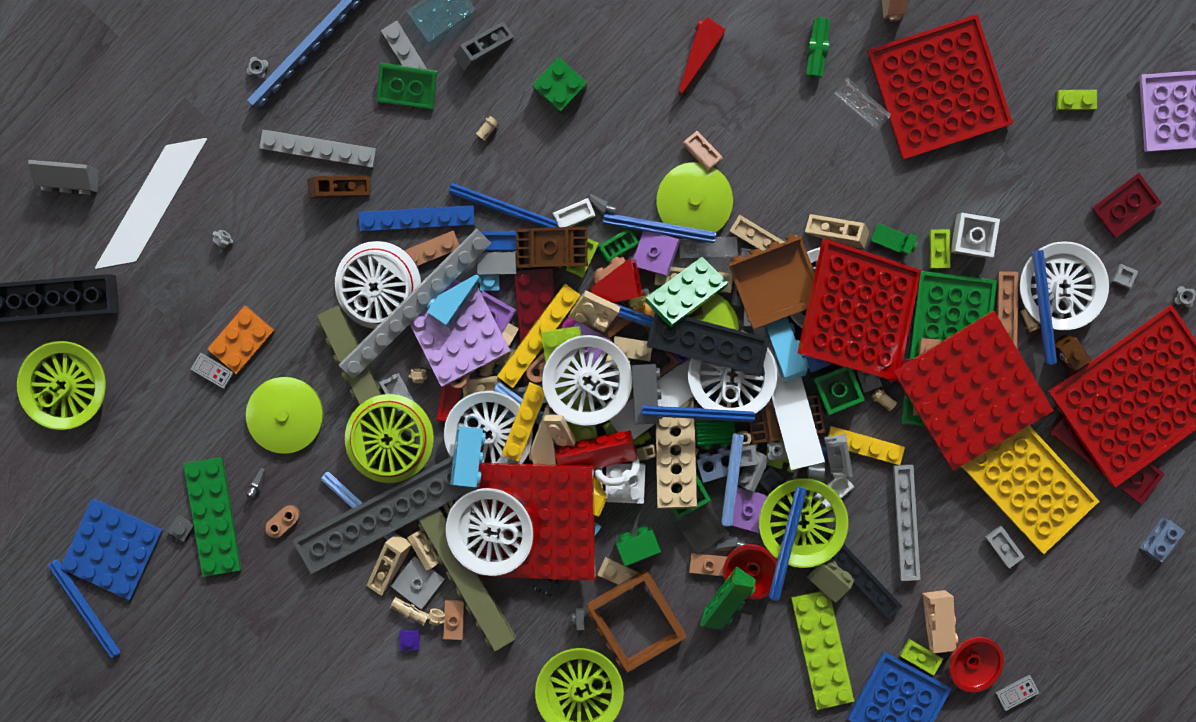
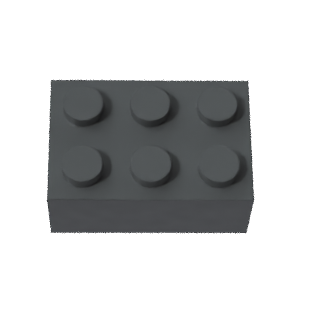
[632,364,663,425]

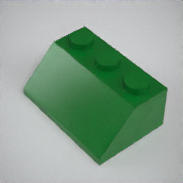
[700,567,756,630]

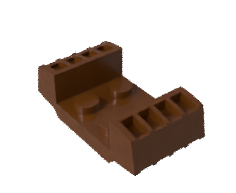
[516,227,588,268]
[749,394,825,444]

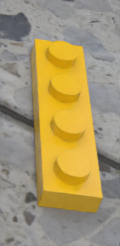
[501,383,545,462]
[825,426,905,465]

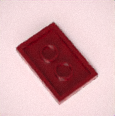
[1091,173,1162,238]

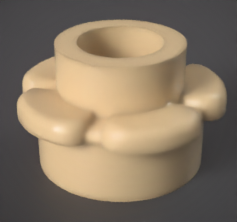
[409,368,428,383]
[427,609,445,626]

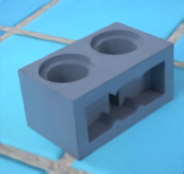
[696,447,740,483]
[1139,518,1185,562]

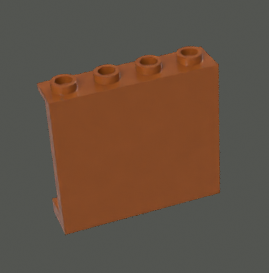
[728,234,815,329]

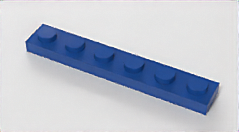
[359,205,475,232]

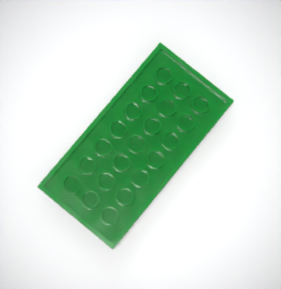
[901,271,997,426]

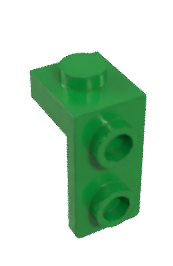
[871,223,918,256]

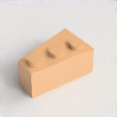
[922,590,958,653]

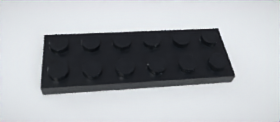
[646,312,770,377]

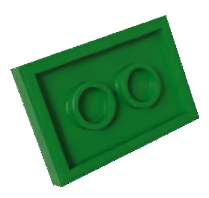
[376,63,438,110]

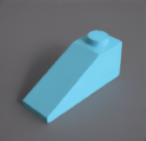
[427,275,481,328]

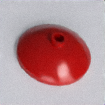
[723,544,778,599]
[949,637,1004,692]

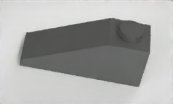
[453,21,514,71]

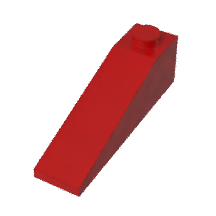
[678,17,726,96]

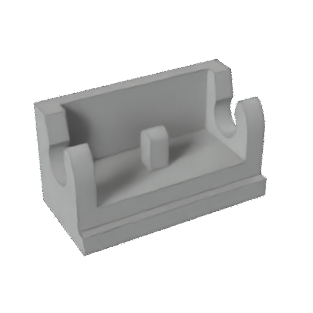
[477,251,517,274]
[379,373,414,416]
[825,434,853,478]

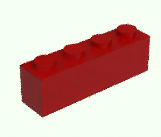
[556,430,637,469]

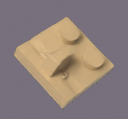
[569,290,620,333]

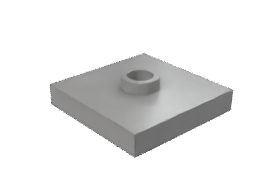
[391,556,445,609]

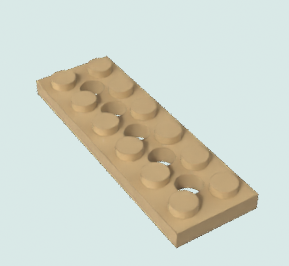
[656,396,697,509]

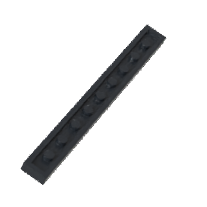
[759,466,902,619]

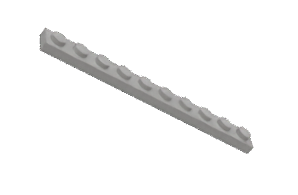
[339,228,491,379]

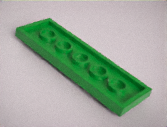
[184,457,242,577]

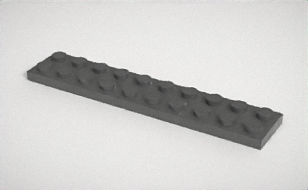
[293,456,480,574]

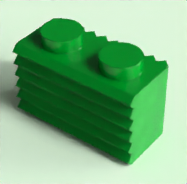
[695,420,735,449]

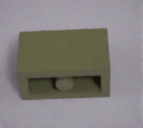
[807,559,854,603]

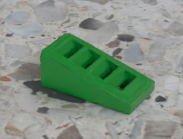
[596,228,639,265]

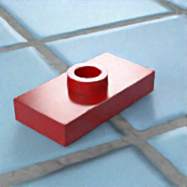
[436,384,462,422]

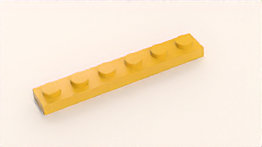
[496,284,580,388]

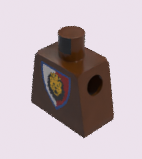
[1055,334,1092,375]

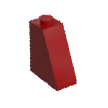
[590,259,643,303]

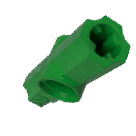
[806,17,831,78]

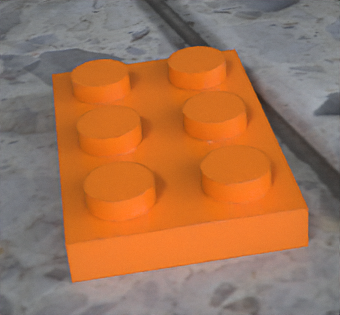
[208,306,275,374]

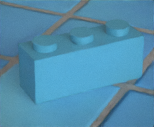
[765,318,809,382]
[450,426,485,487]

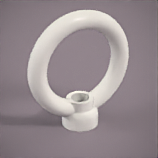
[594,457,640,488]

